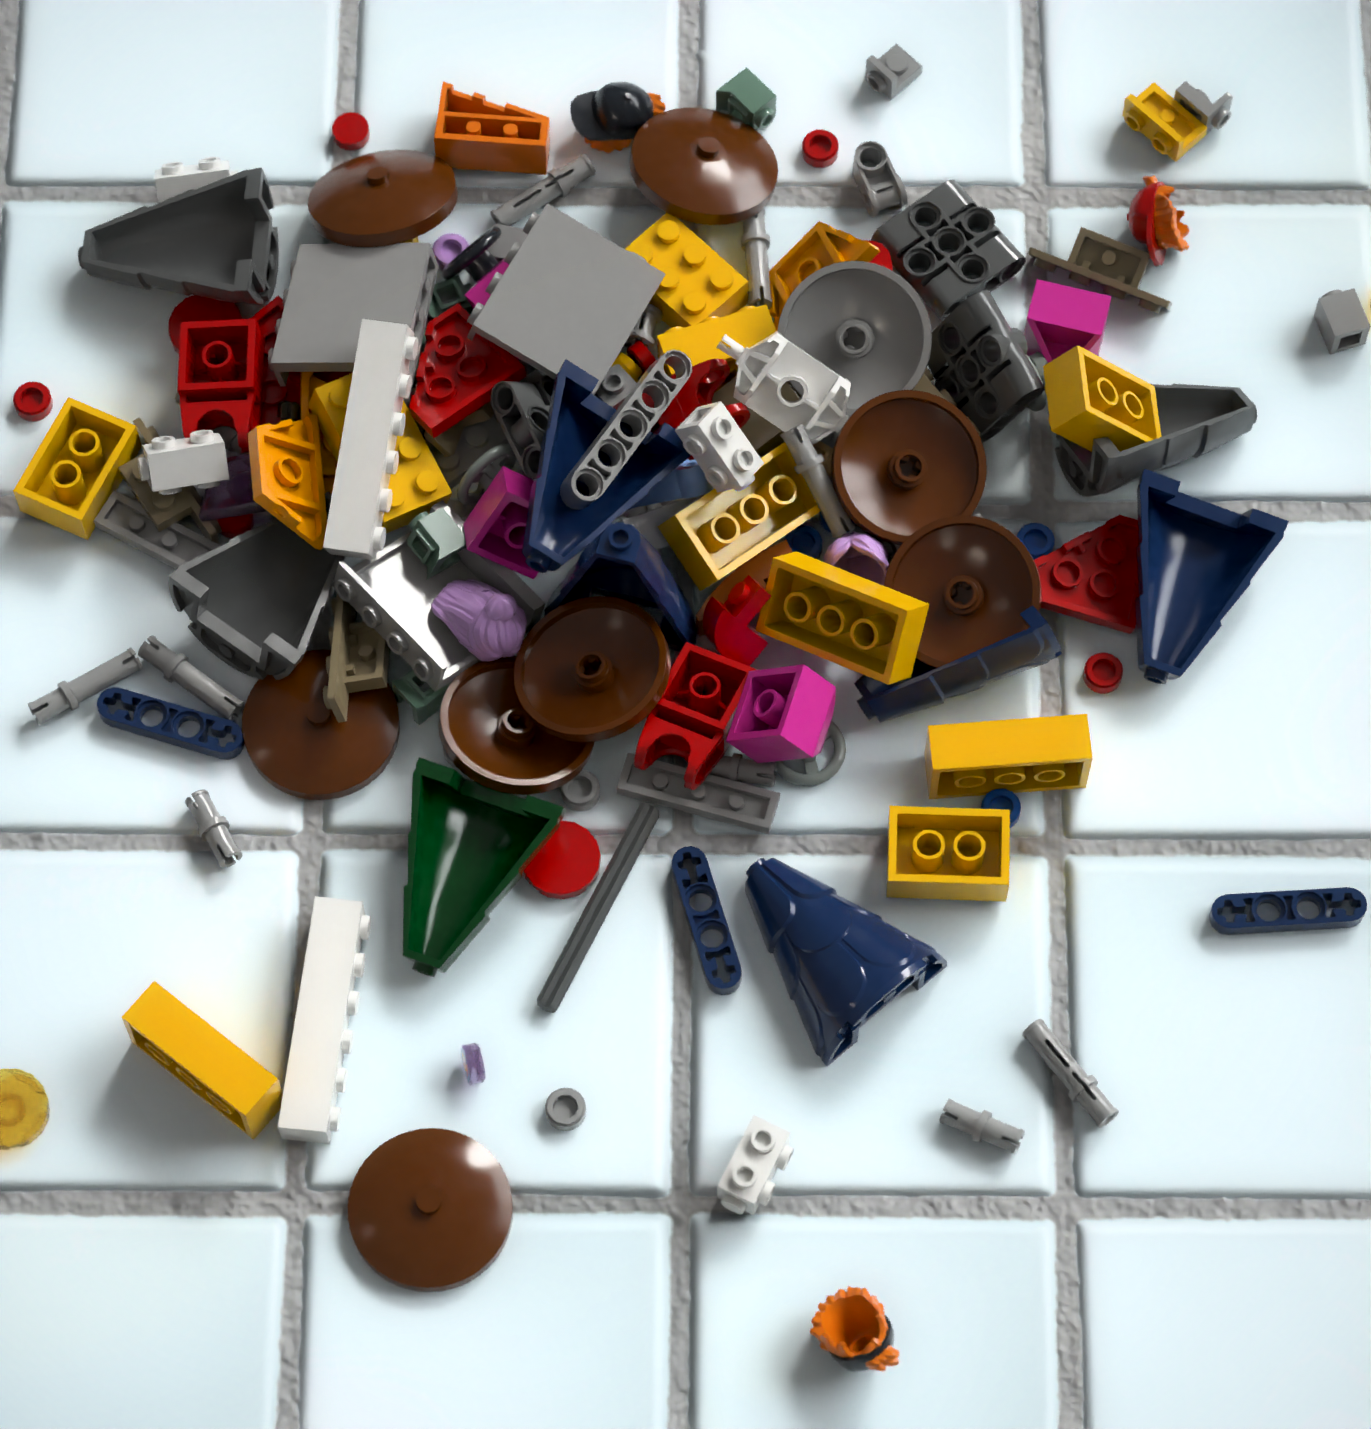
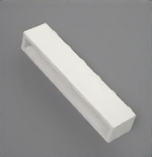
[323,319,418,561]
[278,896,371,1144]

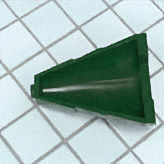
[403,757,566,978]

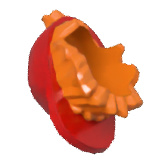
[1127,176,1190,267]

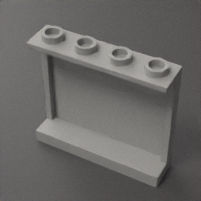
[467,203,666,395]
[268,243,439,387]
[333,500,546,692]

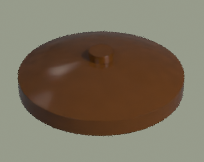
[629,107,778,225]
[308,150,458,247]
[831,390,987,545]
[884,515,1042,668]
[514,596,671,742]
[242,649,400,800]
[438,656,595,795]
[347,1128,513,1292]

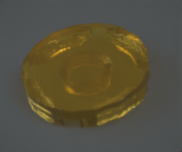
[0,1069,50,1150]

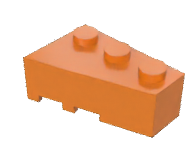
[434,81,550,175]

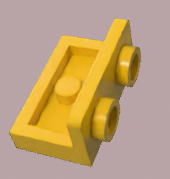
[1122,82,1208,162]

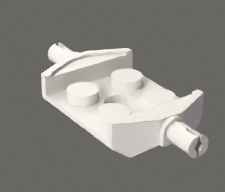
[716,331,851,445]

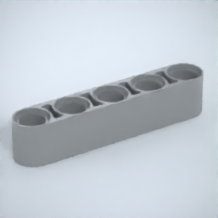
[560,350,692,510]

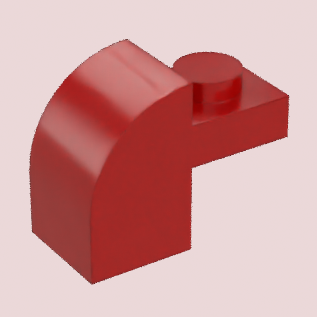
[703,575,771,666]

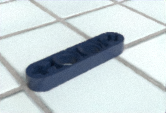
[97,687,245,760]
[672,846,742,995]
[1209,887,1367,935]

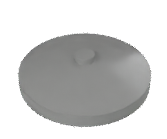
[777,261,932,416]

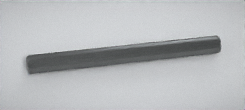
[537,802,659,1013]

